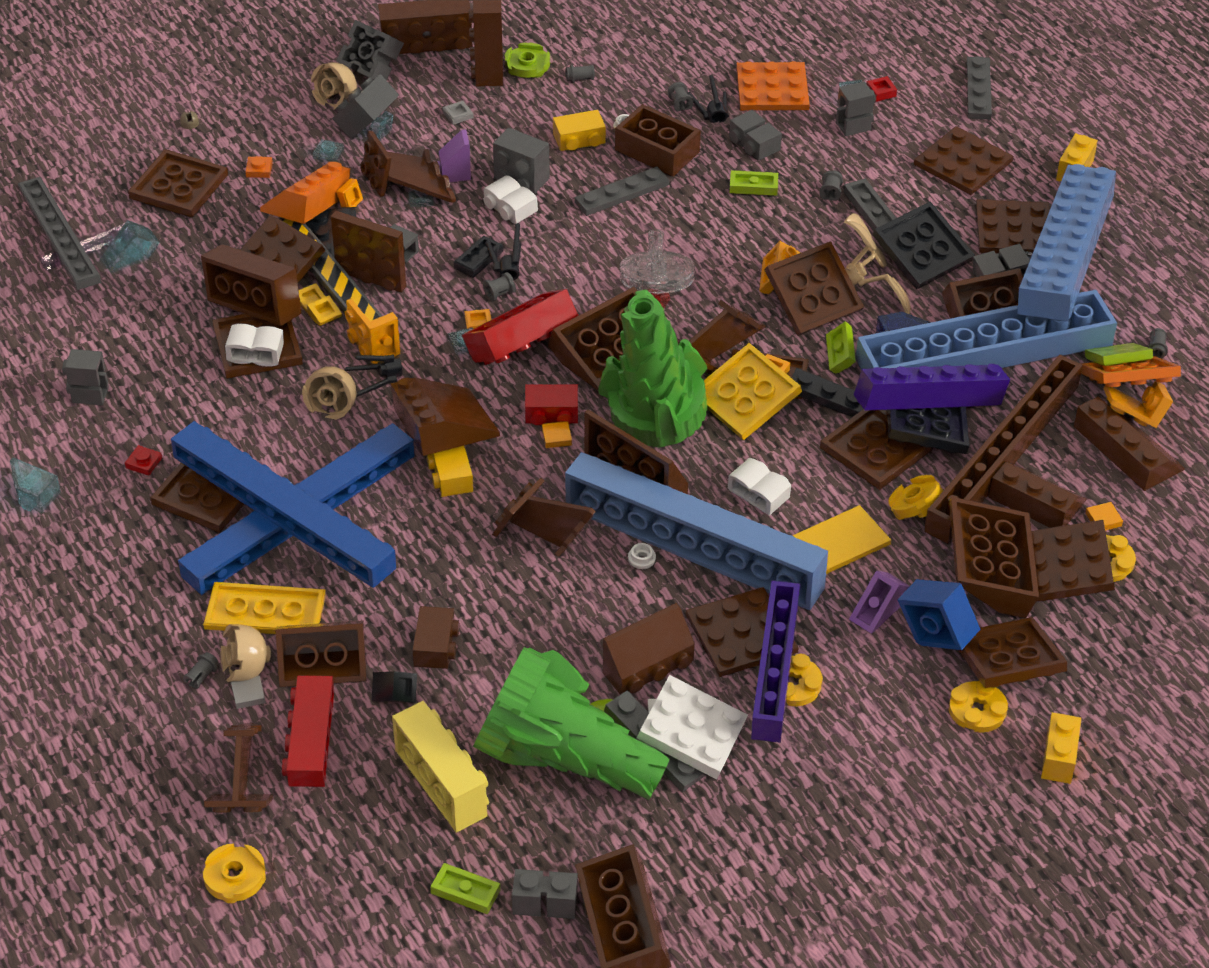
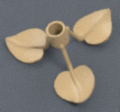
[844,213,911,317]

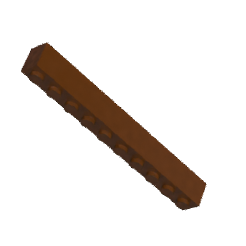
[924,354,1083,544]

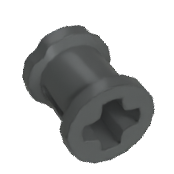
[667,82,694,112]
[819,170,843,201]
[483,272,516,302]

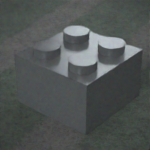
[332,74,399,138]
[493,127,550,194]

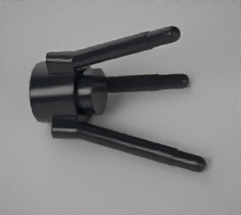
[687,75,729,123]
[486,223,521,280]
[344,354,402,397]

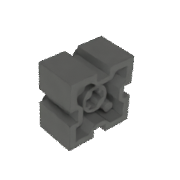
[336,20,404,81]

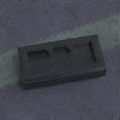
[454,235,504,278]

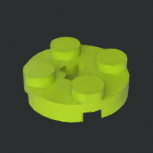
[505,43,550,78]

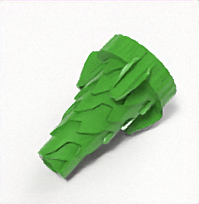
[598,290,708,447]
[473,647,670,800]

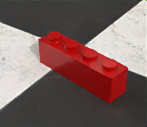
[282,676,335,787]

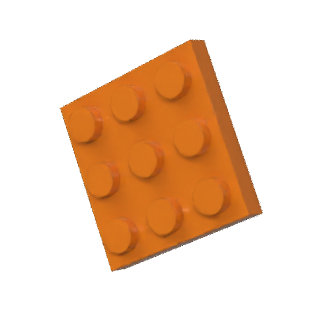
[736,61,810,111]
[1080,356,1181,387]

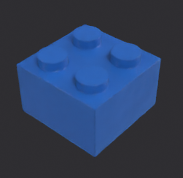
[897,579,980,650]

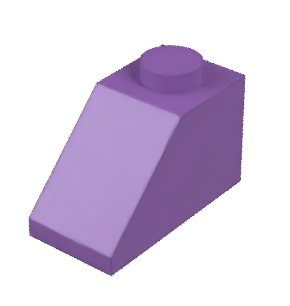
[437,129,471,182]
[849,571,910,634]

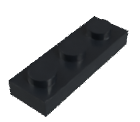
[792,368,863,417]

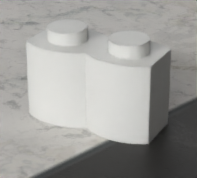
[483,175,538,224]
[225,324,284,366]
[728,458,791,516]

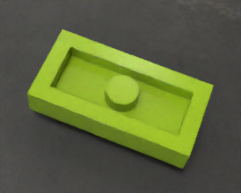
[729,170,778,196]
[826,321,856,373]
[430,863,501,915]

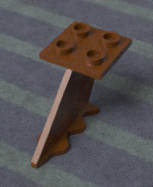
[360,131,456,203]
[677,300,766,375]
[492,478,596,557]
[204,723,273,813]

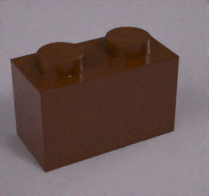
[412,606,460,669]

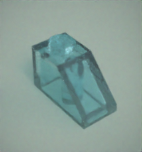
[100,220,160,273]
[10,457,61,513]

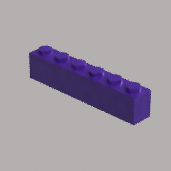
[854,364,1010,410]
[751,580,800,743]

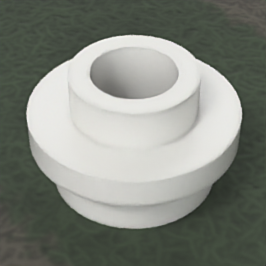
[628,543,656,569]

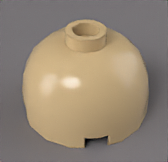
[311,62,357,109]
[302,366,357,420]
[220,624,271,682]

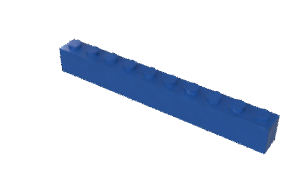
[171,421,396,588]
[178,423,415,595]

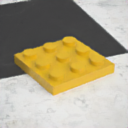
[704,343,802,441]

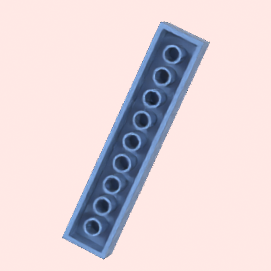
[1017,164,1116,322]
[856,290,1117,370]
[565,452,828,610]

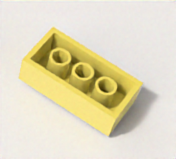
[392,700,489,833]

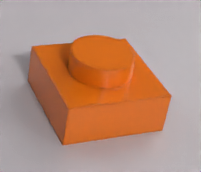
[245,156,273,178]

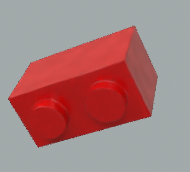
[525,384,578,425]

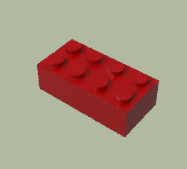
[462,289,578,365]

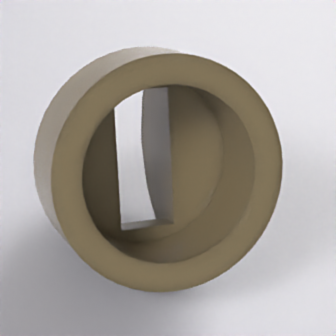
[180,111,199,129]

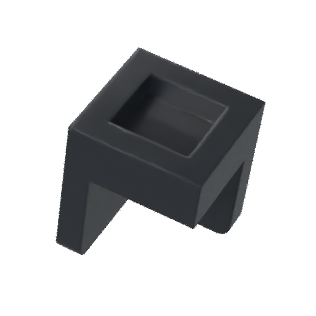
[372,671,417,703]

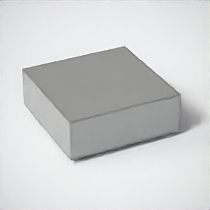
[442,101,474,125]
[231,676,265,709]

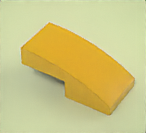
[299,283,342,326]

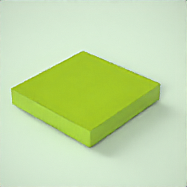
[1085,343,1153,366]

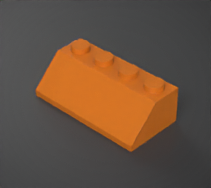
[260,162,350,224]

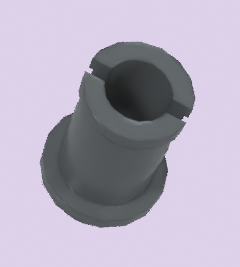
[565,65,595,83]
[1148,328,1168,359]
[183,652,219,689]

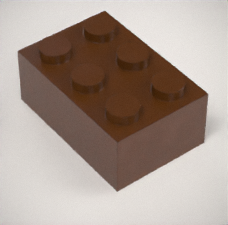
[615,104,701,177]

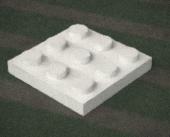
[637,675,748,779]

